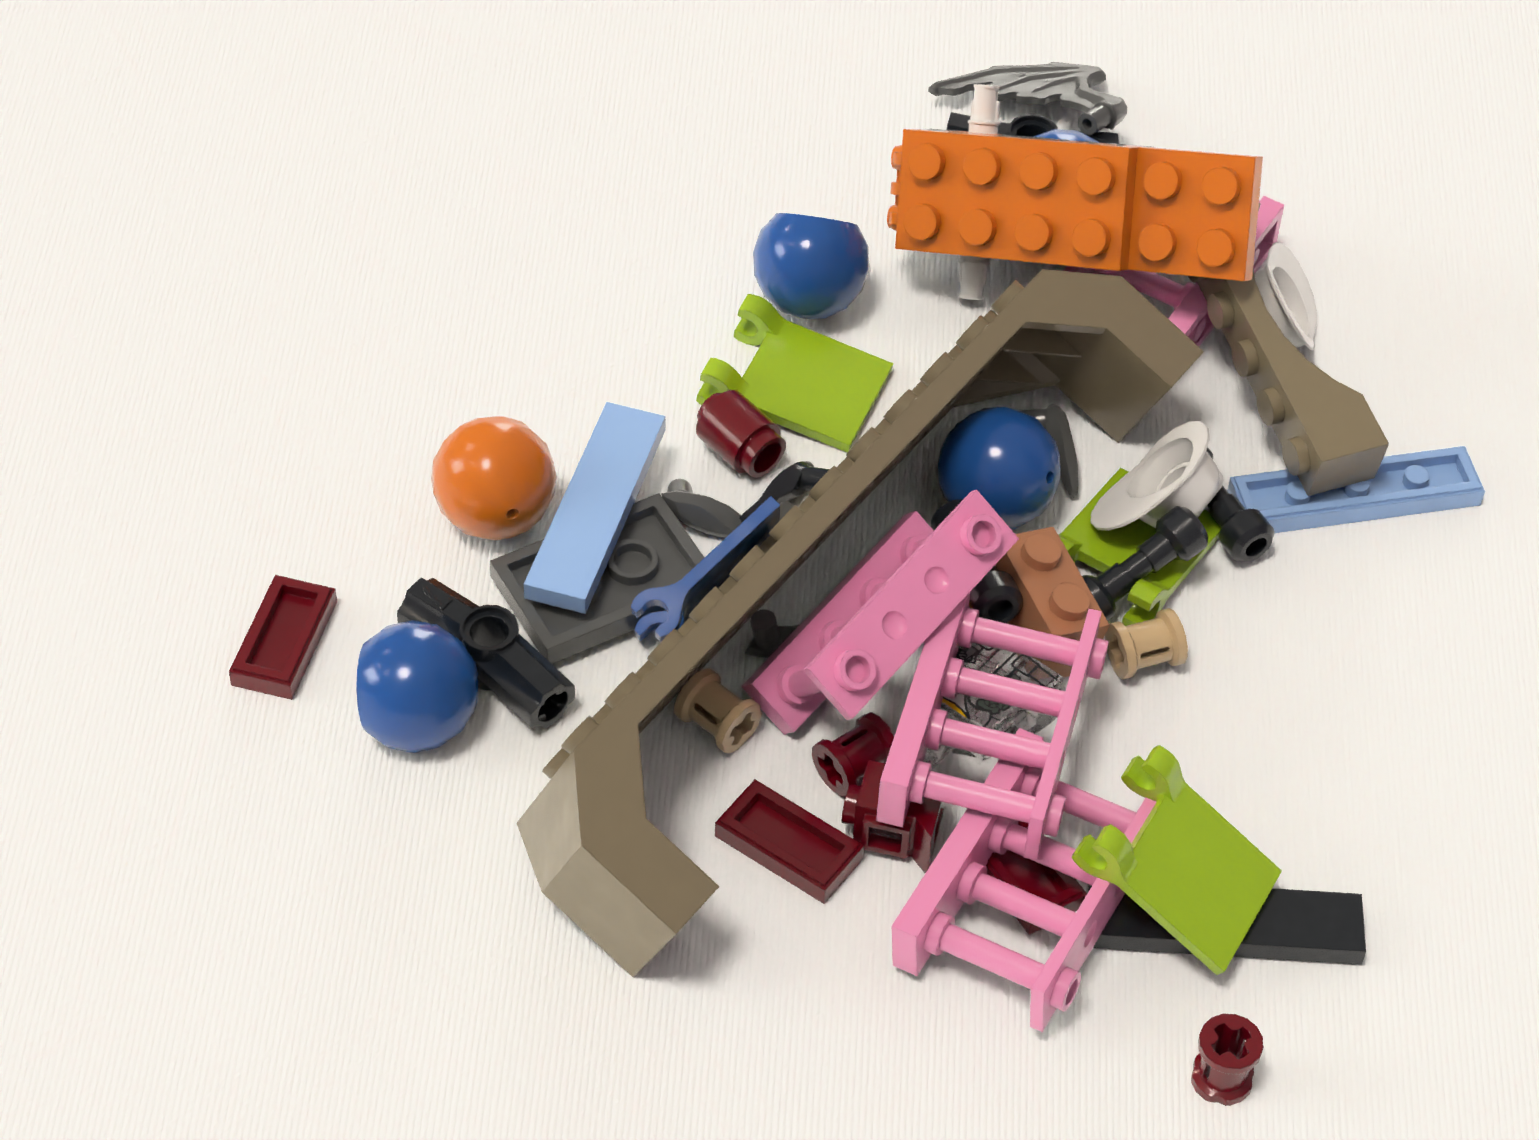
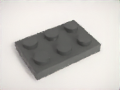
[490,493,705,664]

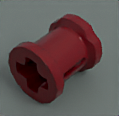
[811,712,894,796]
[1191,1013,1264,1106]

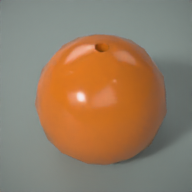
[431,416,557,540]

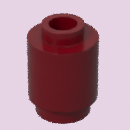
[696,390,786,478]

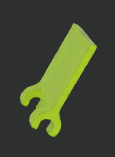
[696,294,894,453]
[1058,467,1221,626]
[1071,745,1282,975]

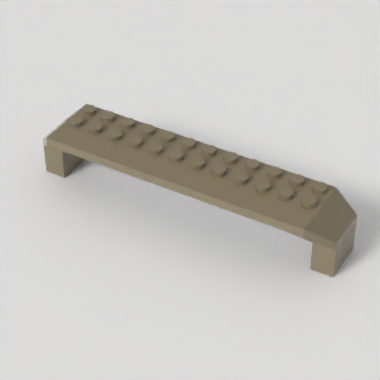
[516,269,1204,977]

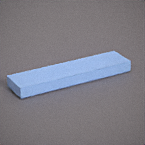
[524,402,666,614]
[1227,446,1485,533]

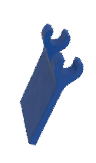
[631,496,780,642]

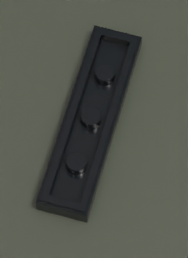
[1086,884,1366,965]

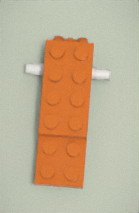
[887,84,1263,300]

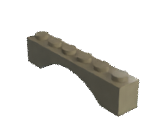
[1188,203,1389,496]

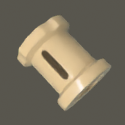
[1105,608,1188,680]
[674,668,762,753]

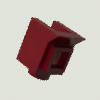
[841,760,944,873]

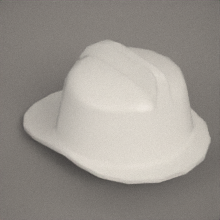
[1254,242,1317,350]
[1090,421,1224,531]

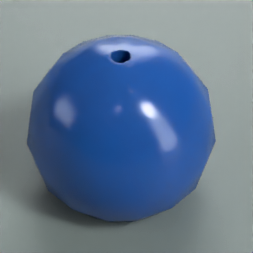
[753,213,870,319]
[938,407,1061,529]
[356,620,479,753]

